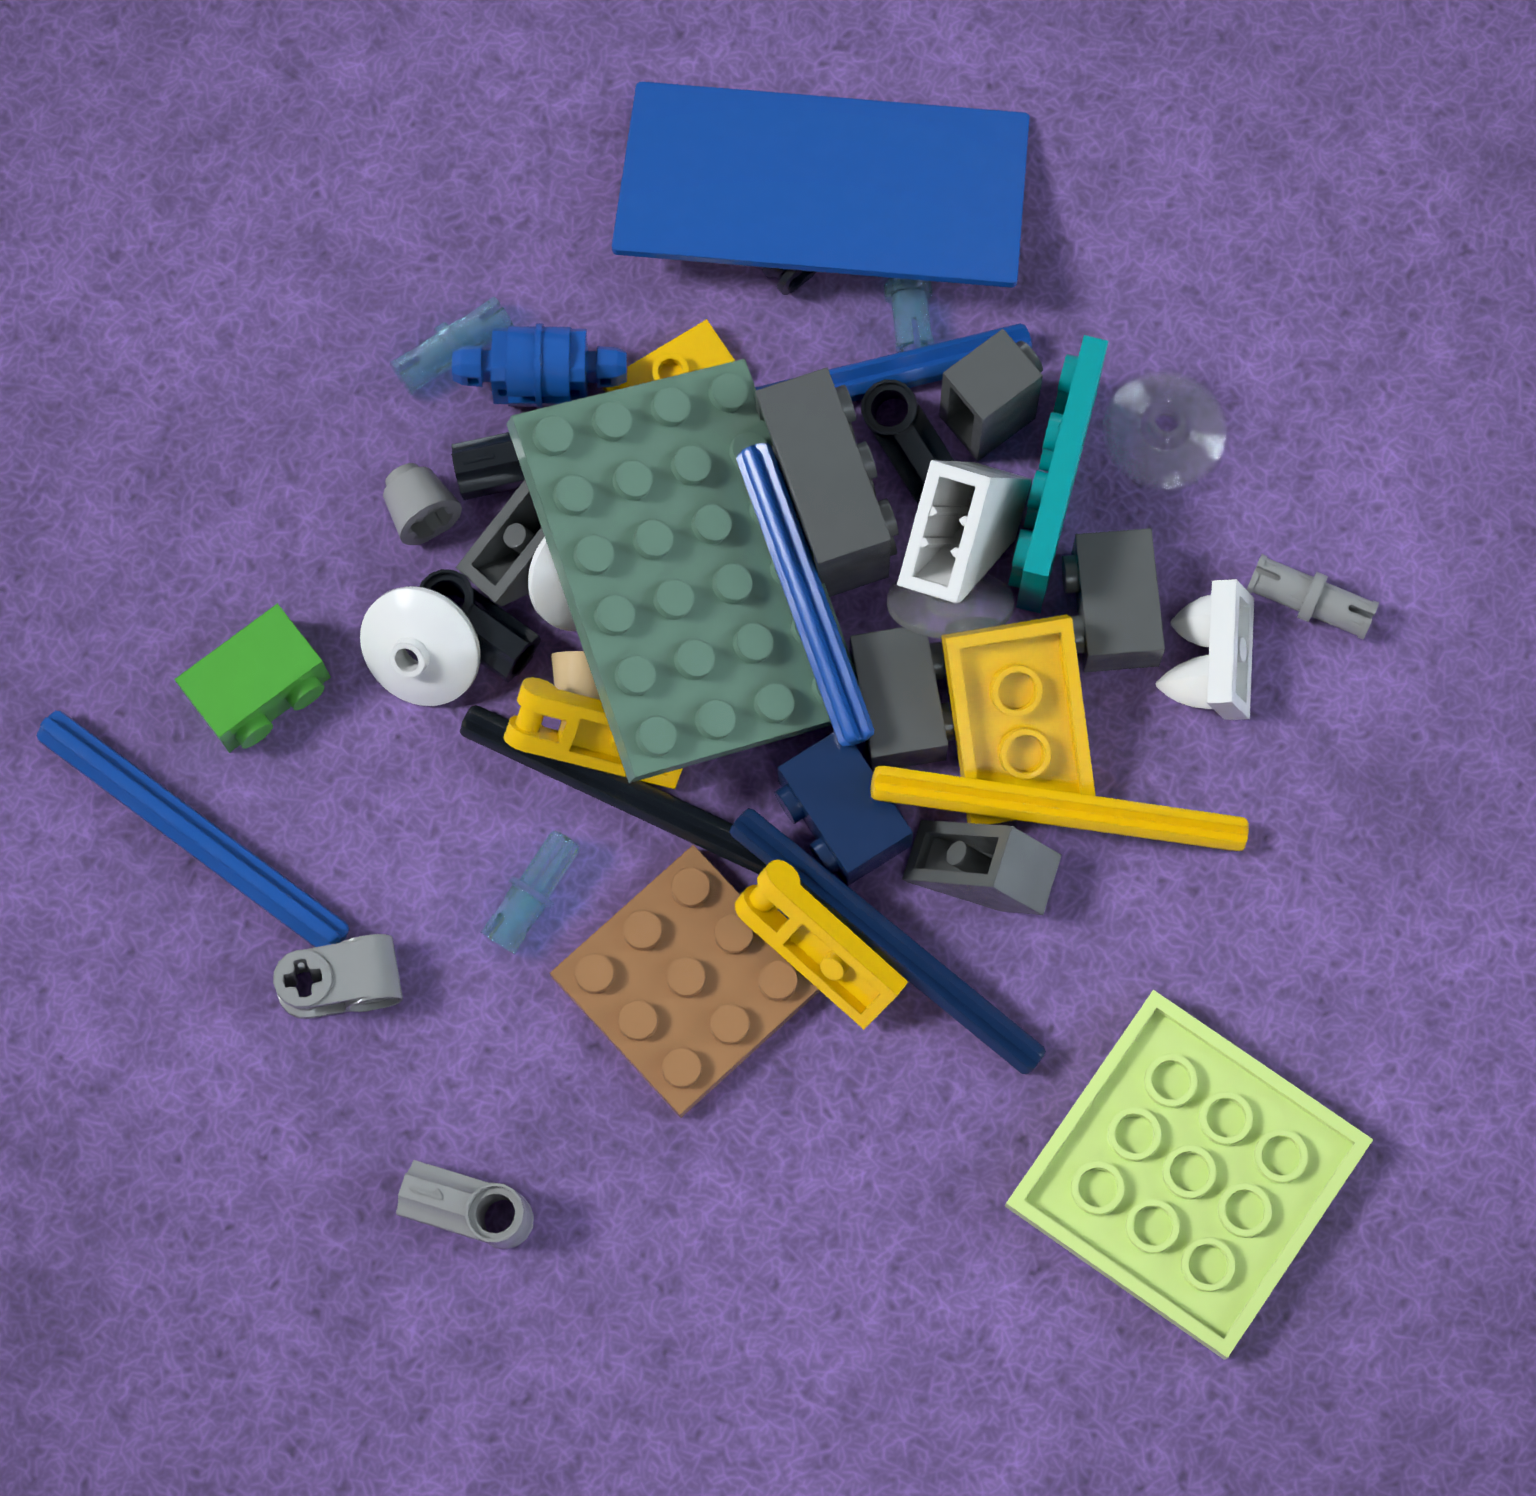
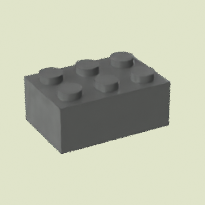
[755,367,899,597]

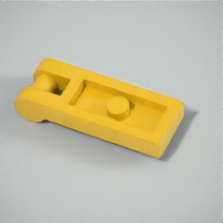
[503,677,683,789]
[735,860,908,1030]

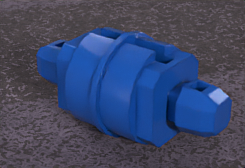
[452,323,628,409]

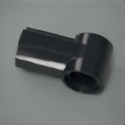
[861,379,954,505]
[451,432,525,500]
[419,569,541,683]

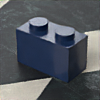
[774,732,913,886]

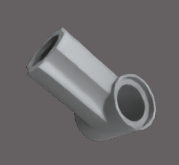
[396,1160,534,1249]

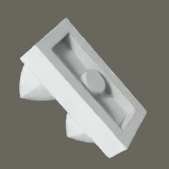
[1155,579,1254,720]

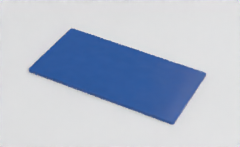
[612,82,1030,288]

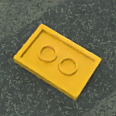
[941,614,1096,824]

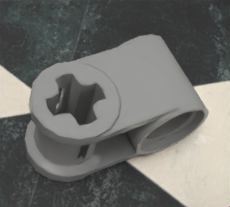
[273,934,403,1019]

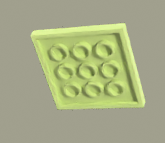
[1005,990,1373,1360]

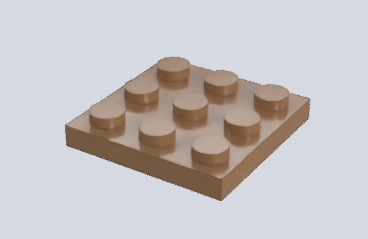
[550,845,820,1118]

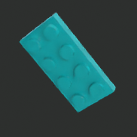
[1008,335,1109,613]

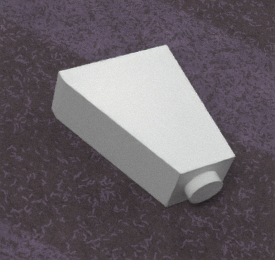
[897,460,1032,603]

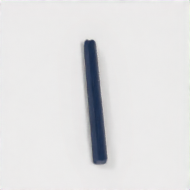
[729,808,1046,1075]

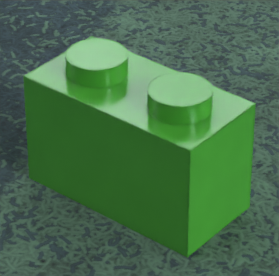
[174,603,331,753]

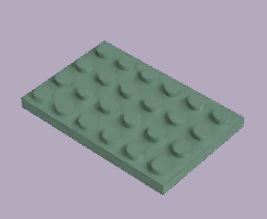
[506,359,858,783]

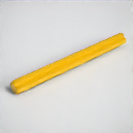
[871,766,1249,851]

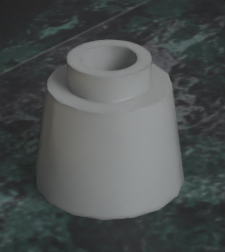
[383,463,462,545]

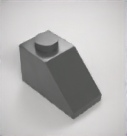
[455,480,545,606]
[902,820,1062,915]

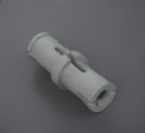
[1246,554,1379,640]

